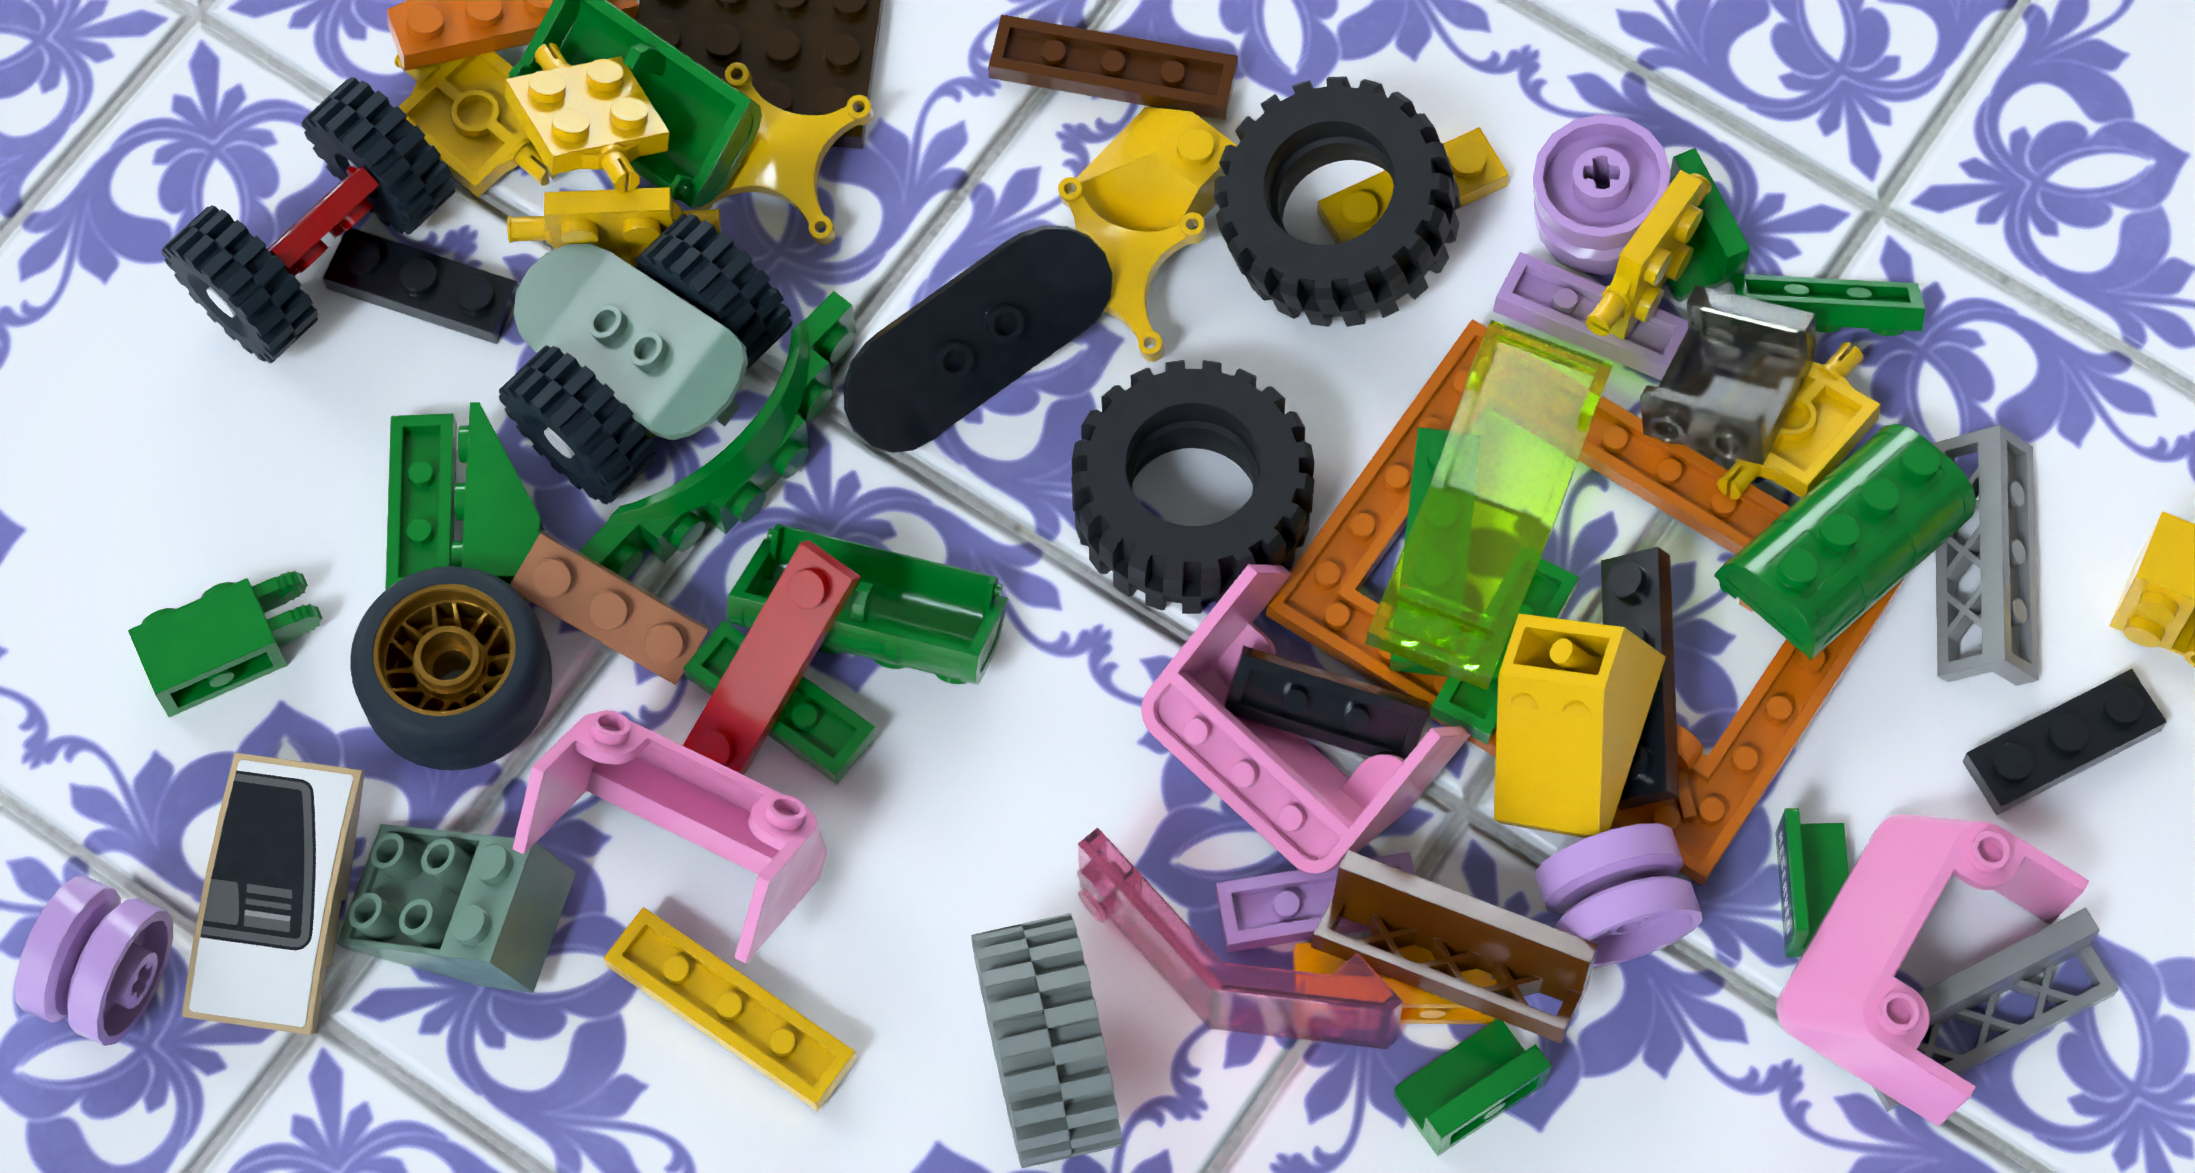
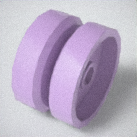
[1533,114,1671,275]
[1535,823,1703,968]
[14,876,174,1046]

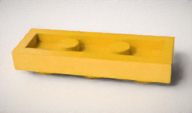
[1317,127,1509,244]

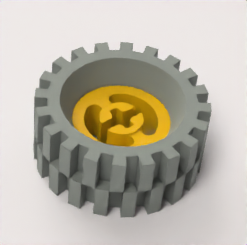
[971,913,1122,1168]

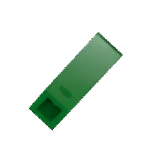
[451,402,545,601]

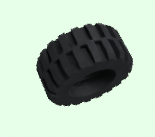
[1214,76,1461,327]
[1071,360,1315,614]

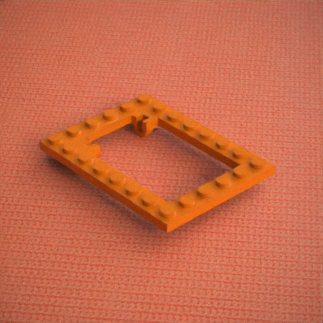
[1265,319,1905,886]

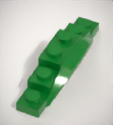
[579,290,856,579]

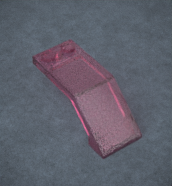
[1077,827,1403,1049]

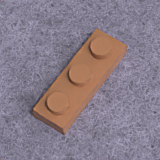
[510,530,709,685]

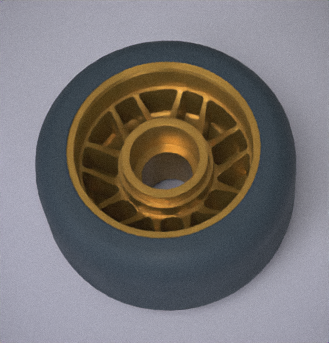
[350,566,552,771]

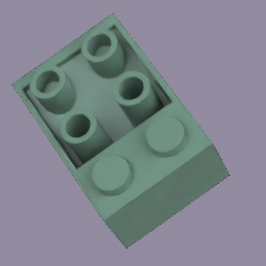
[336,824,576,993]

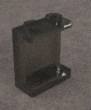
[1640,285,1817,465]

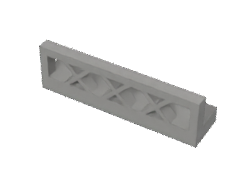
[1934,425,2039,686]
[1872,907,2119,1112]

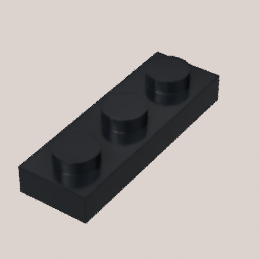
[323,228,519,344]
[1224,645,1429,760]
[1962,669,2167,816]

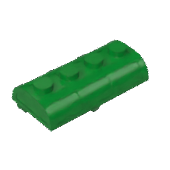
[509,0,762,208]
[1714,424,1976,660]
[727,523,1008,685]

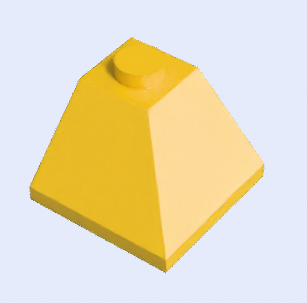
[1068,107,1238,232]

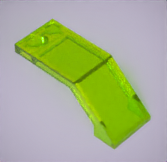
[1365,320,1613,690]

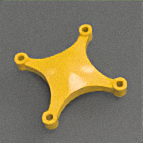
[694,62,874,245]
[1058,177,1207,362]

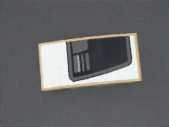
[181,753,365,1035]

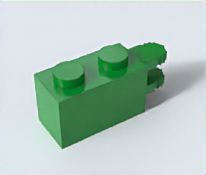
[128,570,323,718]

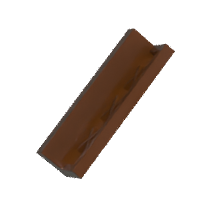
[1311,850,1599,1043]

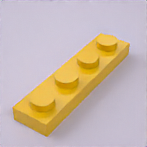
[603,907,857,1112]

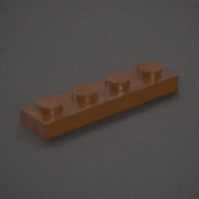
[988,14,1238,120]

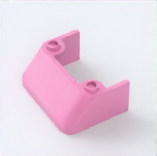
[1141,564,1471,873]
[512,710,827,964]
[1776,814,2089,1127]

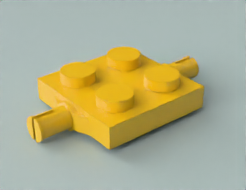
[505,43,669,194]
[394,51,557,198]
[1585,170,1712,340]
[507,187,721,268]
[1702,342,1881,500]

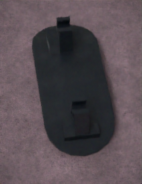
[843,225,1112,453]

